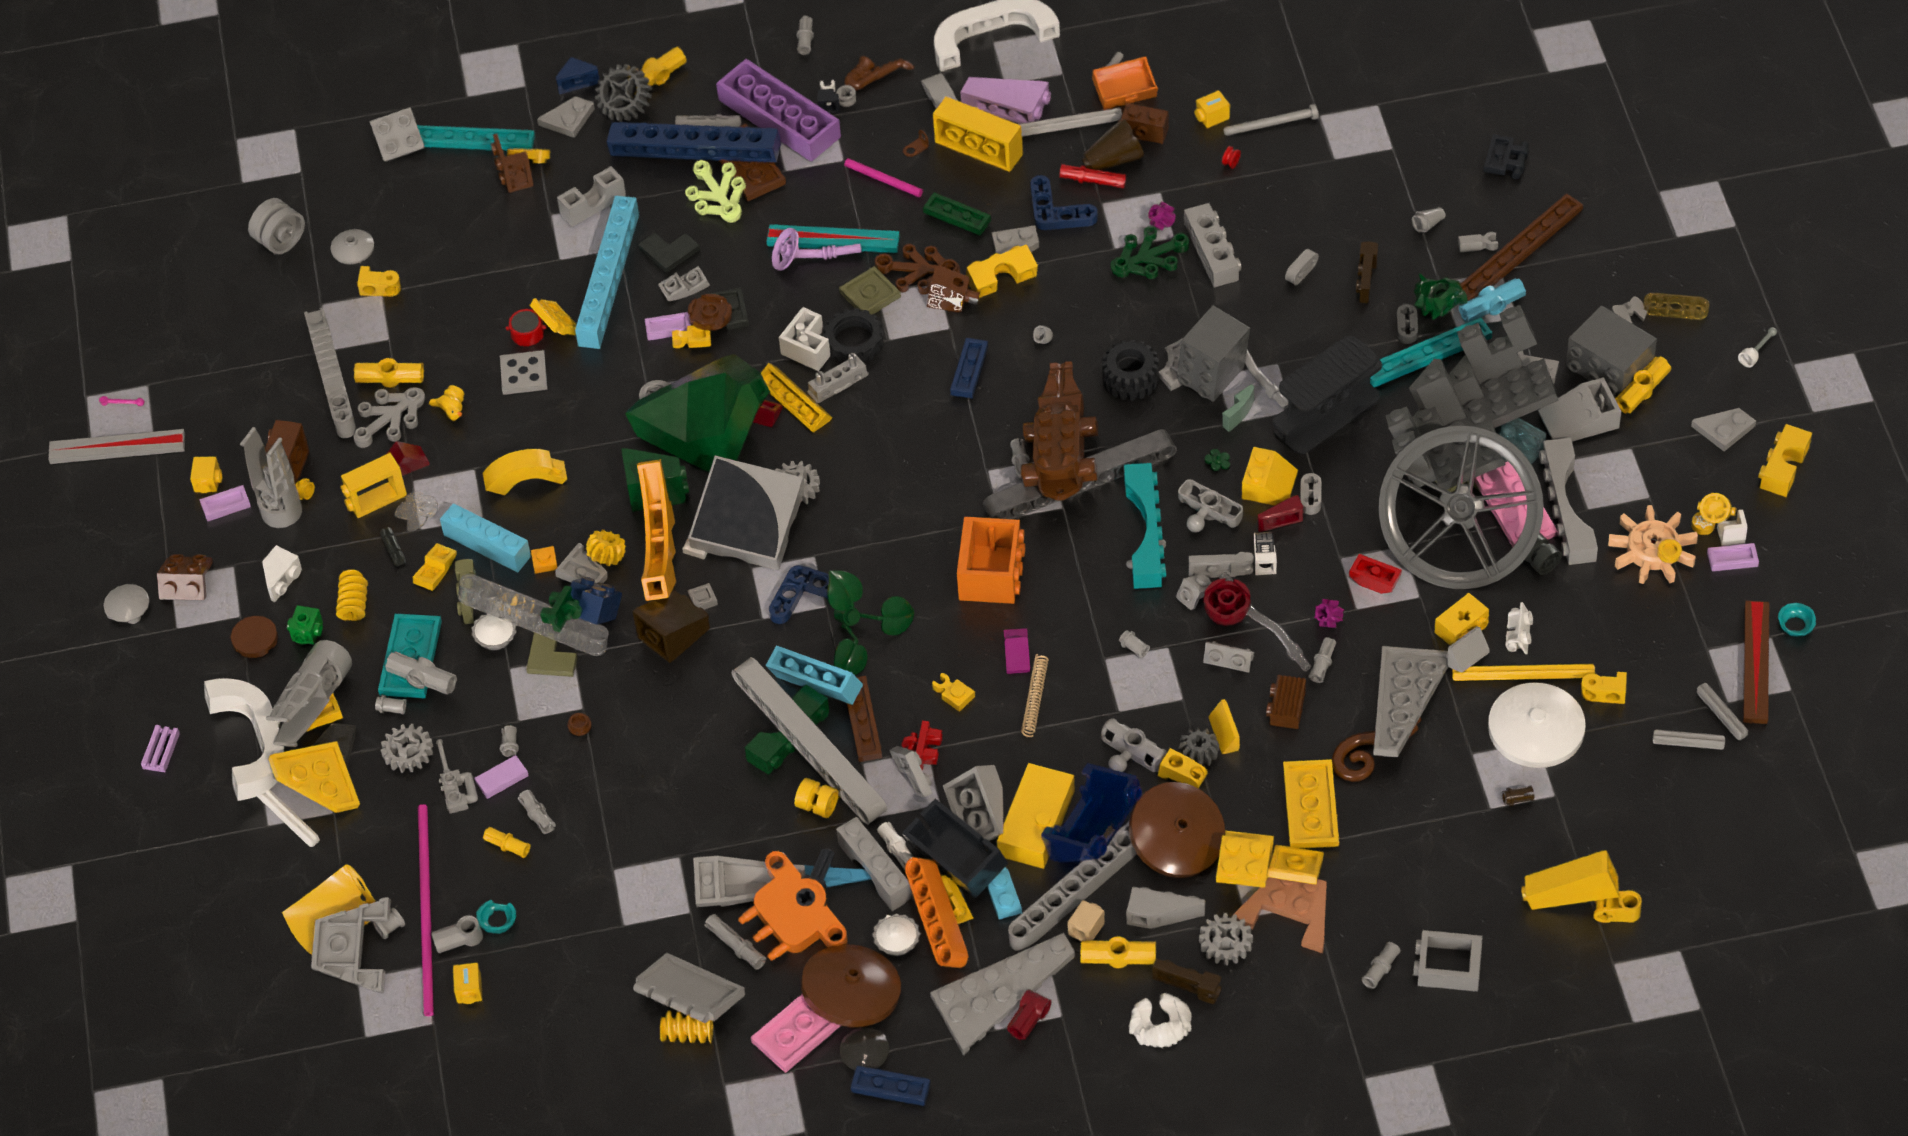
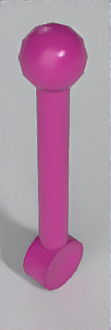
[99,396,145,406]

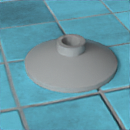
[331,229,374,264]

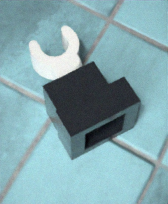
[817,80,840,114]

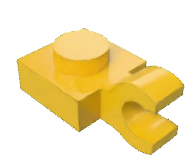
[672,325,711,348]

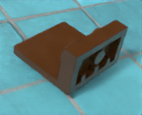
[491,134,534,193]

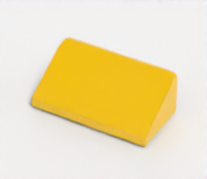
[1209,699,1240,754]

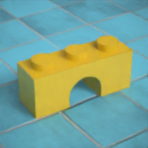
[966,244,1038,298]
[1758,424,1812,497]

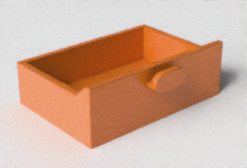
[1092,57,1158,110]

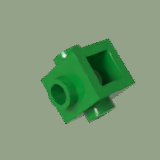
[287,605,323,645]

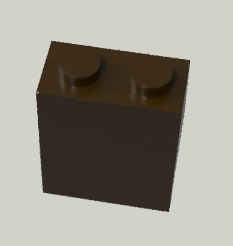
[633,590,710,663]

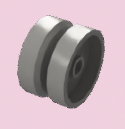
[248,198,305,254]

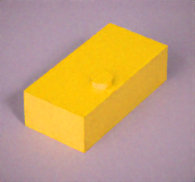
[933,97,1023,172]
[997,763,1075,869]

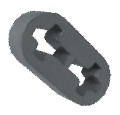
[1397,304,1418,344]

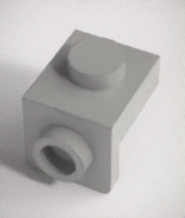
[1176,574,1212,610]

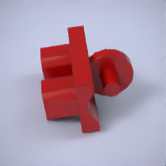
[902,721,942,770]

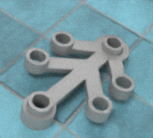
[353,387,425,448]

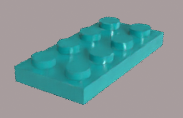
[378,614,442,698]

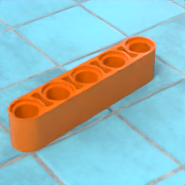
[905,857,968,968]

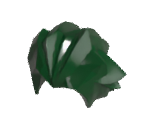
[1414,273,1467,320]

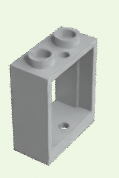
[1413,930,1482,991]

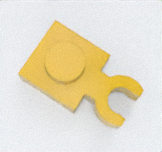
[932,673,975,712]

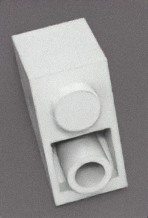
[262,546,302,602]

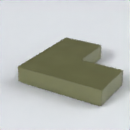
[527,631,577,677]

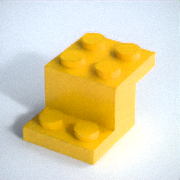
[1216,831,1274,888]

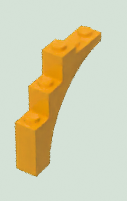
[637,459,676,601]

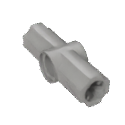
[385,651,457,695]

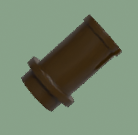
[1502,785,1535,807]

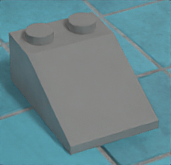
[943,765,1003,841]

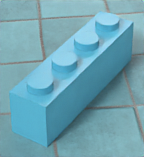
[440,503,531,572]
[766,645,863,705]

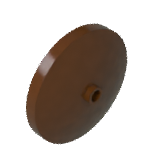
[1129,782,1225,878]
[801,944,901,1027]

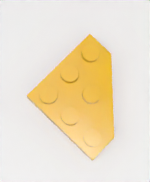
[268,741,360,813]

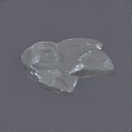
[394,491,438,532]

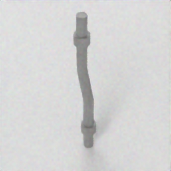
[1245,350,1289,410]

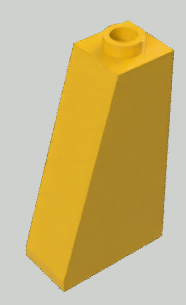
[1522,851,1619,910]

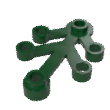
[1111,226,1189,279]

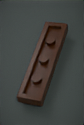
[847,676,882,762]

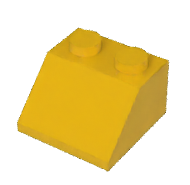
[1242,447,1298,506]

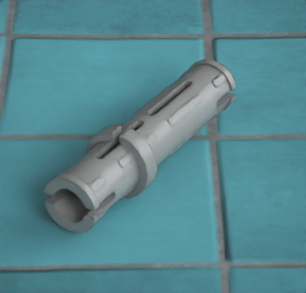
[675,114,741,127]
[705,914,766,970]

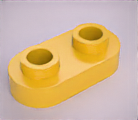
[507,149,550,163]

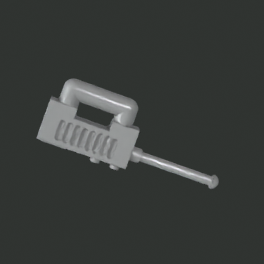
[436,739,478,814]

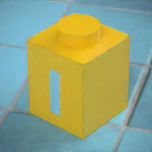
[1195,90,1230,128]
[453,963,482,1004]

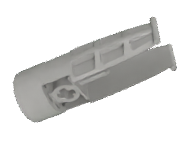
[240,427,302,528]
[266,640,352,747]

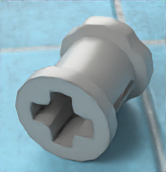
[373,908,405,939]

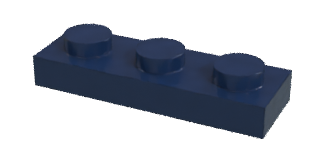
[950,338,988,399]
[851,1066,931,1106]

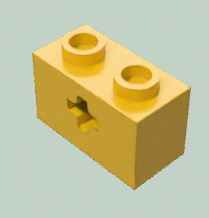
[1434,593,1489,645]

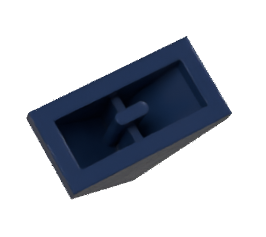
[556,57,599,94]

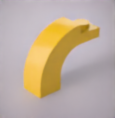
[483,449,567,495]

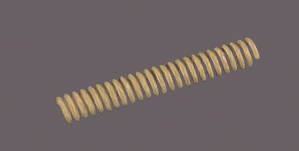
[1021,654,1049,737]

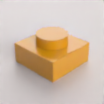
[531,546,557,574]

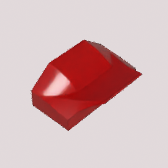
[1349,554,1402,594]

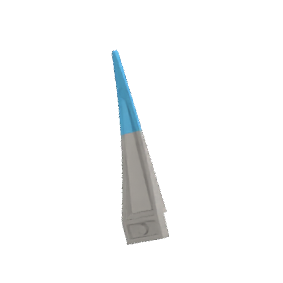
[694,856,871,907]

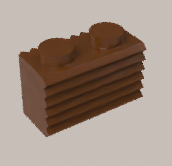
[1266,675,1306,729]

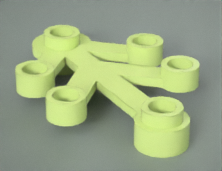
[685,160,746,223]

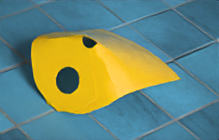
[282,864,375,955]

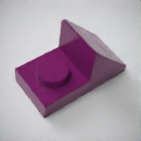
[1004,628,1030,674]

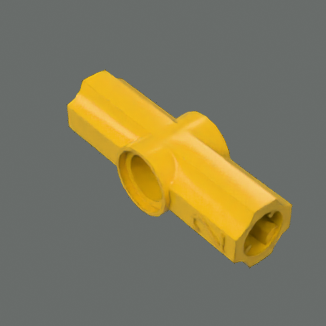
[627,47,687,96]
[1615,356,1671,414]
[354,358,424,388]
[1081,936,1156,968]

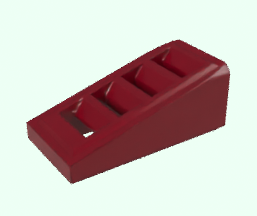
[1258,495,1303,532]

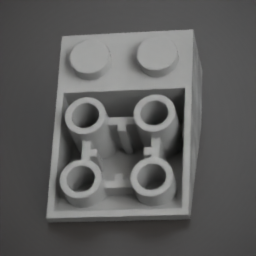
[1538,377,1621,441]

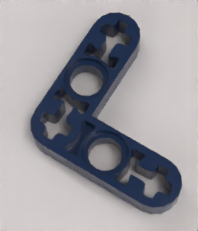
[1030,175,1098,230]
[769,565,829,624]

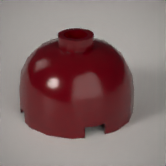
[1204,578,1251,626]

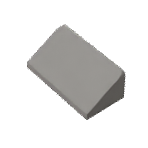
[1448,626,1490,672]

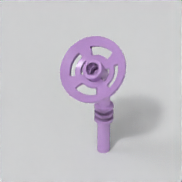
[772,228,862,270]

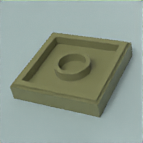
[839,266,901,315]

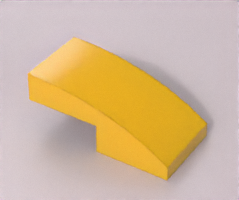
[413,543,457,591]

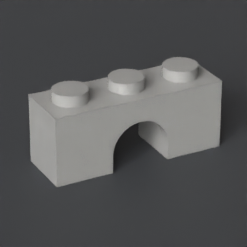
[557,166,626,227]

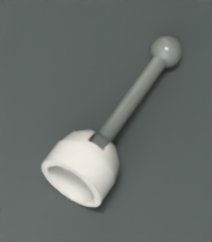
[1738,327,1777,368]

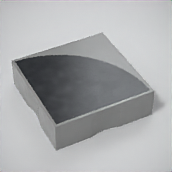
[688,456,805,570]

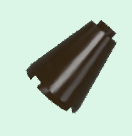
[1082,119,1144,170]

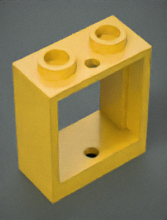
[340,453,407,518]

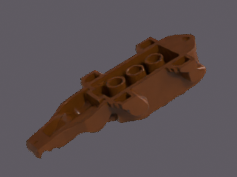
[1021,361,1098,501]

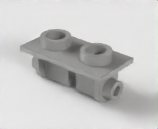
[1203,641,1254,672]

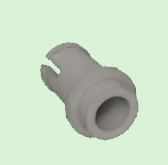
[1119,630,1150,658]
[375,695,406,714]
[500,725,519,757]

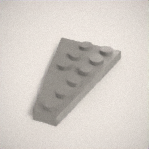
[1374,646,1448,757]
[930,933,1075,1055]

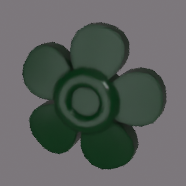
[1204,449,1230,471]

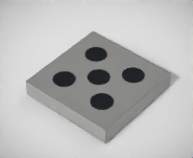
[500,350,548,395]

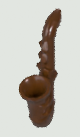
[844,56,914,91]

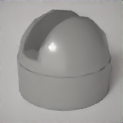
[1033,325,1053,344]

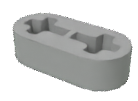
[1285,249,1319,285]
[1300,473,1321,515]

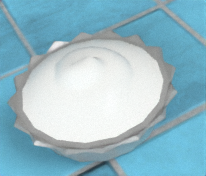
[471,612,516,650]
[872,913,921,956]

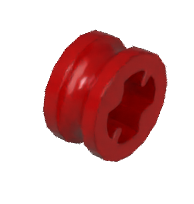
[1222,146,1241,168]

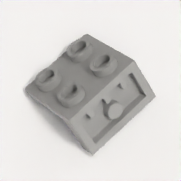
[370,108,424,162]

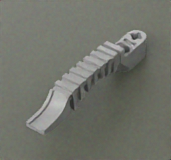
[304,308,356,438]

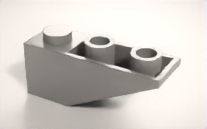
[1126,887,1205,929]

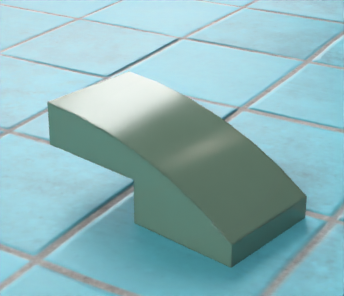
[1223,384,1254,432]

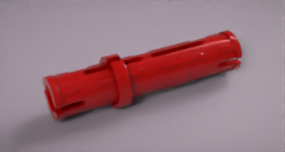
[1060,164,1126,188]

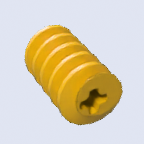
[336,570,368,621]
[660,1010,713,1043]

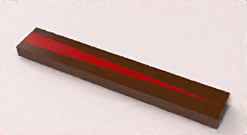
[1743,601,1769,724]

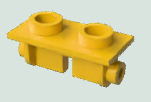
[941,875,973,924]

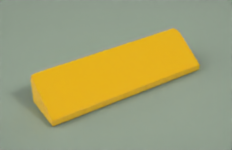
[761,363,833,433]

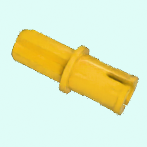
[483,827,531,858]

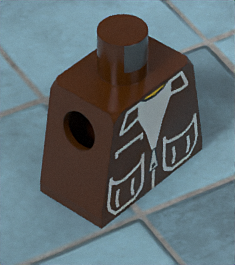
[927,265,980,312]

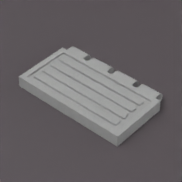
[633,953,745,1023]

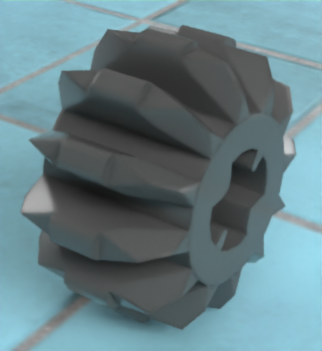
[1178,727,1219,766]

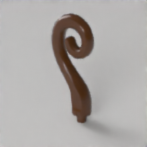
[1332,718,1421,782]

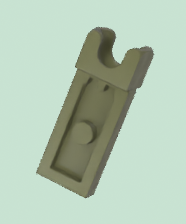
[455,559,477,624]

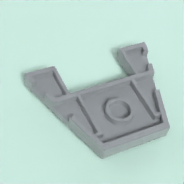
[311,898,391,993]

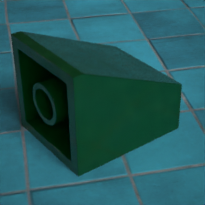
[621,448,689,512]

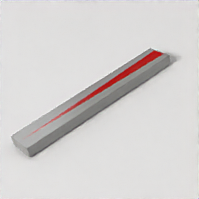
[49,429,185,464]

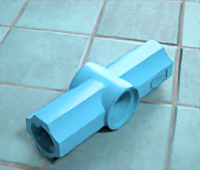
[1459,278,1526,323]

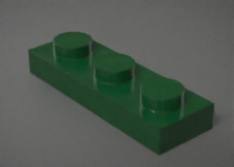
[923,193,991,236]

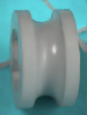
[837,85,856,107]

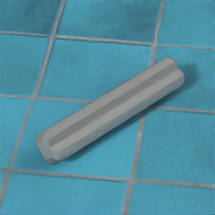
[1696,683,1748,740]
[1653,730,1725,749]

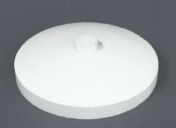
[1488,683,1585,768]

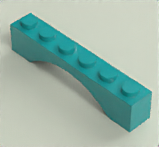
[1124,463,1166,589]

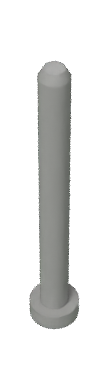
[1224,104,1318,135]

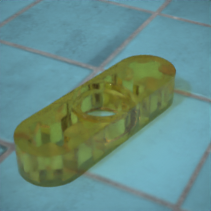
[1643,293,1709,319]

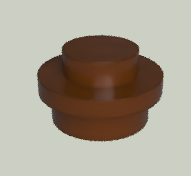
[568,713,592,736]

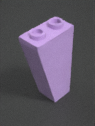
[961,77,1051,124]

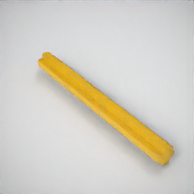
[1452,664,1595,681]

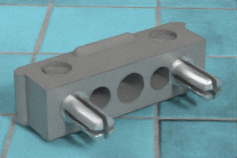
[807,353,869,403]

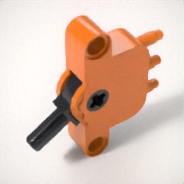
[738,848,848,961]

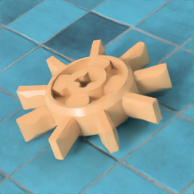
[1608,505,1698,584]

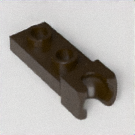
[1356,242,1378,303]
[1152,958,1222,1004]

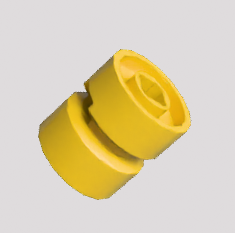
[795,778,839,818]

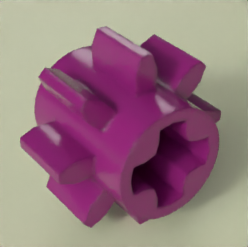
[1148,201,1175,230]
[1314,599,1344,628]

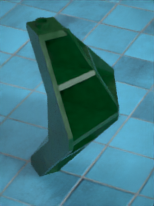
[625,354,770,473]

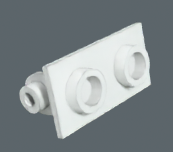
[1505,602,1533,654]

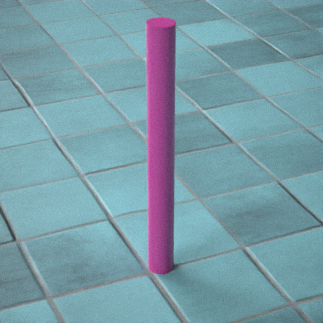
[844,158,923,197]

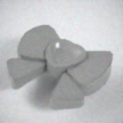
[1612,296,1647,323]

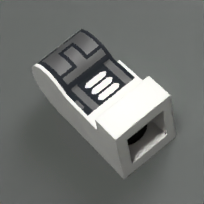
[1254,532,1277,575]

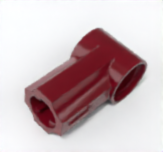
[1007,989,1052,1040]

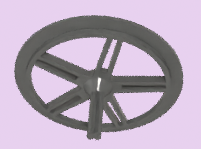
[1379,425,1544,589]

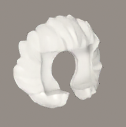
[1129,993,1191,1048]

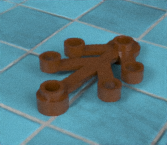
[875,244,960,295]

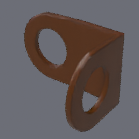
[903,130,929,157]

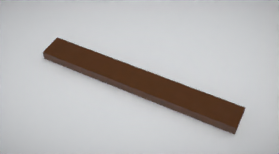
[1459,193,1583,305]

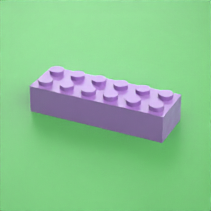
[717,59,841,162]

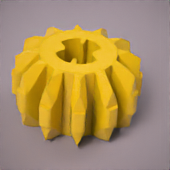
[586,529,625,566]

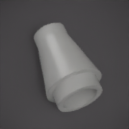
[1412,207,1445,232]

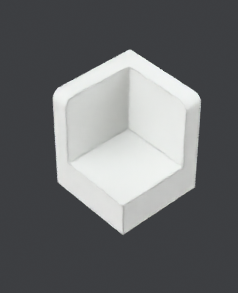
[1717,510,1748,546]

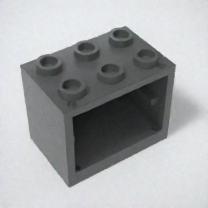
[1177,305,1250,402]
[1566,305,1657,397]

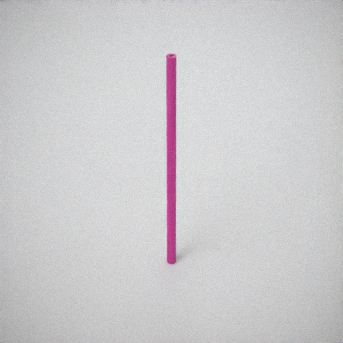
[418,805,434,1017]

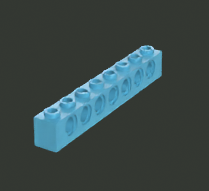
[575,196,639,349]

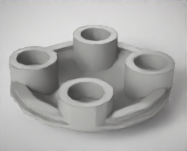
[103,584,150,624]

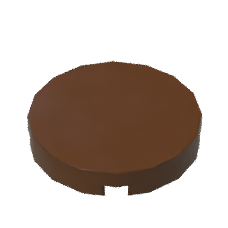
[688,294,732,331]
[231,616,278,658]

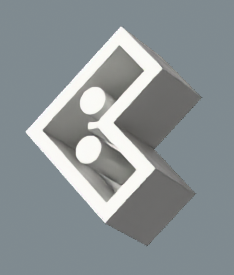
[779,307,830,371]

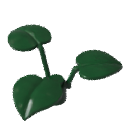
[827,570,914,675]

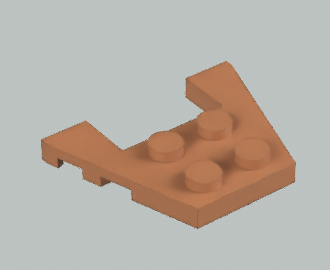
[1233,877,1327,953]

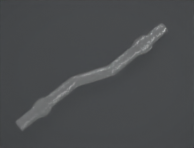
[1219,572,1311,672]

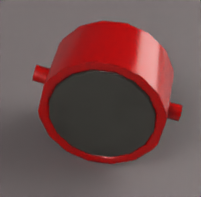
[506,309,546,346]

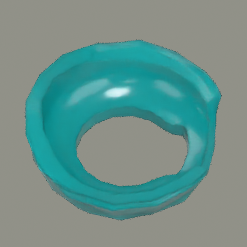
[1778,603,1816,636]
[476,900,516,934]

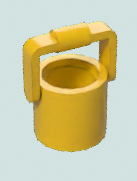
[1697,493,1737,524]

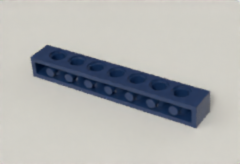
[607,122,782,162]

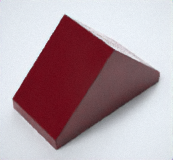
[386,441,430,482]

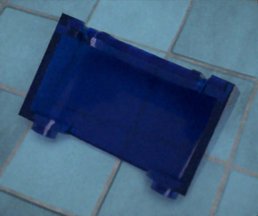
[1041,763,1142,863]

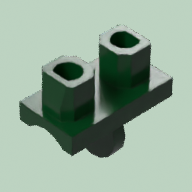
[540,586,582,632]

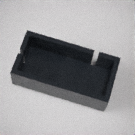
[902,798,1009,898]

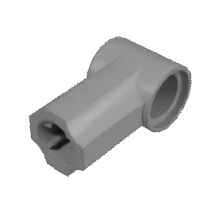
[431,915,483,953]

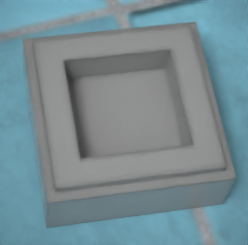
[688,583,718,610]

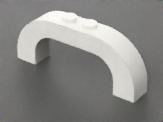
[934,0,1060,72]
[204,679,284,801]

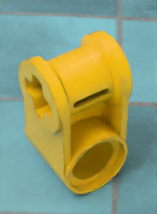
[1594,891,1641,923]

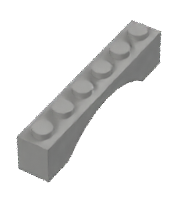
[1539,438,1598,565]

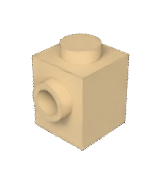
[1068,900,1105,941]

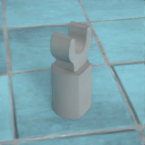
[1458,232,1498,252]

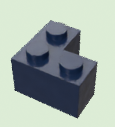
[571,576,622,625]

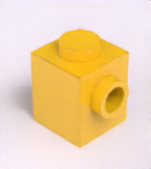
[190,457,222,493]

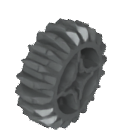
[595,64,652,122]

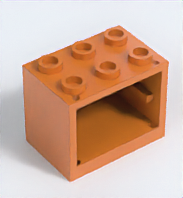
[957,517,1025,604]

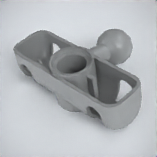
[1178,480,1243,533]
[1101,718,1167,774]

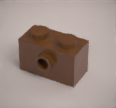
[1121,103,1169,144]

